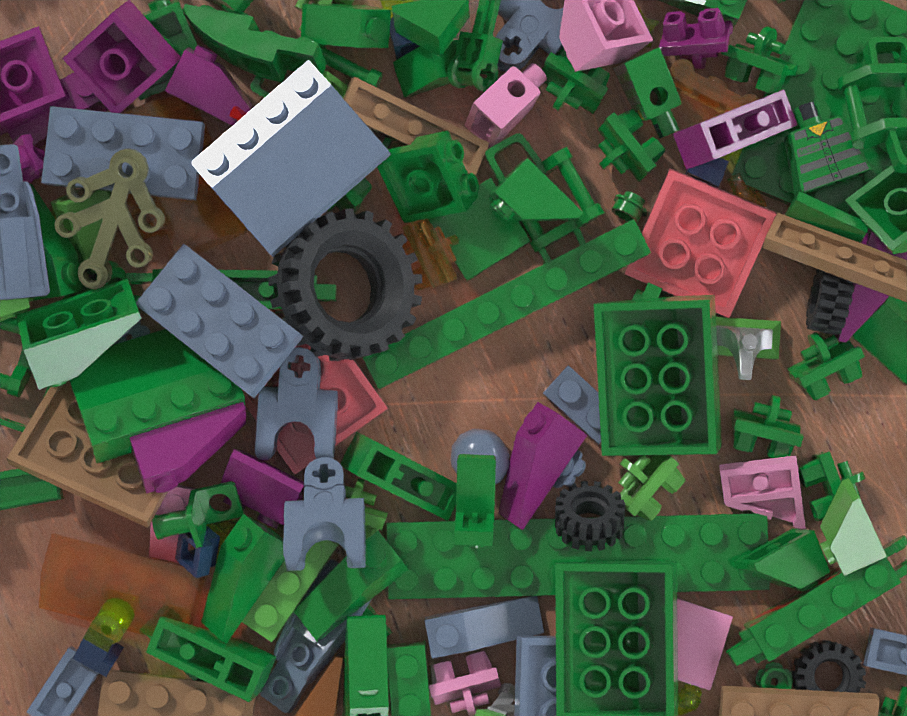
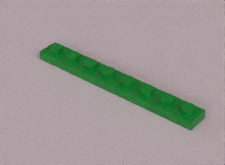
[363,219,651,389]

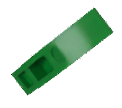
[182,4,327,83]

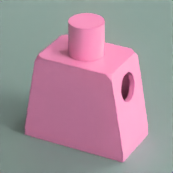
[464,63,547,149]

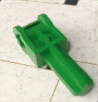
[447,0,503,92]

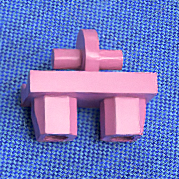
[429,651,501,716]

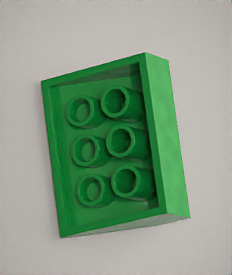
[593,295,722,456]
[69,329,246,464]
[555,560,678,716]

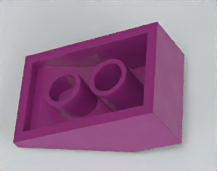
[0,26,67,135]

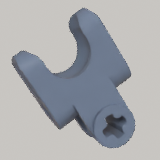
[496,0,563,73]
[255,347,338,461]
[283,457,366,571]

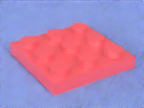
[624,168,776,318]
[242,344,388,475]

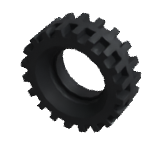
[269,209,423,361]

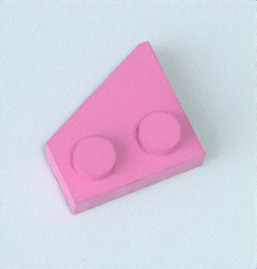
[719,456,806,529]

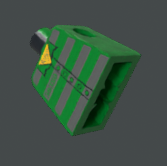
[613,47,682,139]
[784,101,871,197]

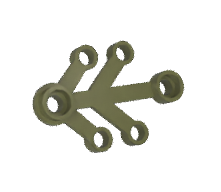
[55,148,165,289]

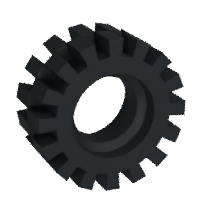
[806,269,854,335]
[555,481,625,552]
[791,640,866,693]

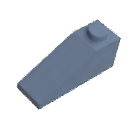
[424,596,544,658]

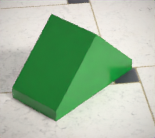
[392,0,470,57]
[393,40,466,99]

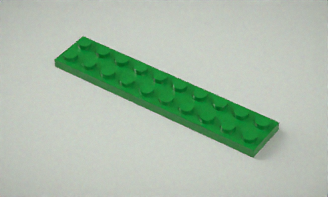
[387,513,770,599]

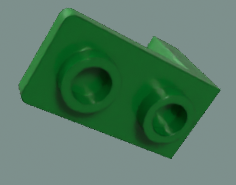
[454,454,496,548]

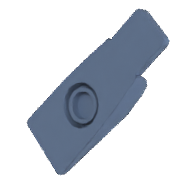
[0,144,50,300]
[260,560,373,713]

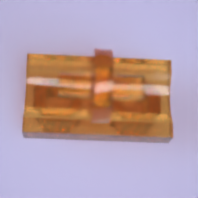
[402,219,460,290]

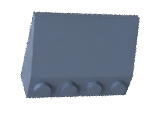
[190,60,391,257]

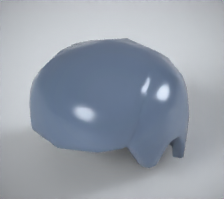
[450,428,510,485]

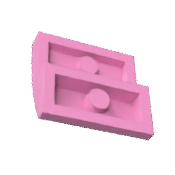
[677,598,733,690]

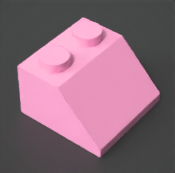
[559,0,653,72]

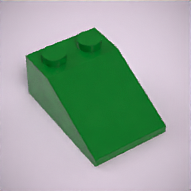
[16,278,141,390]

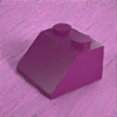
[62,0,181,113]
[220,449,304,529]

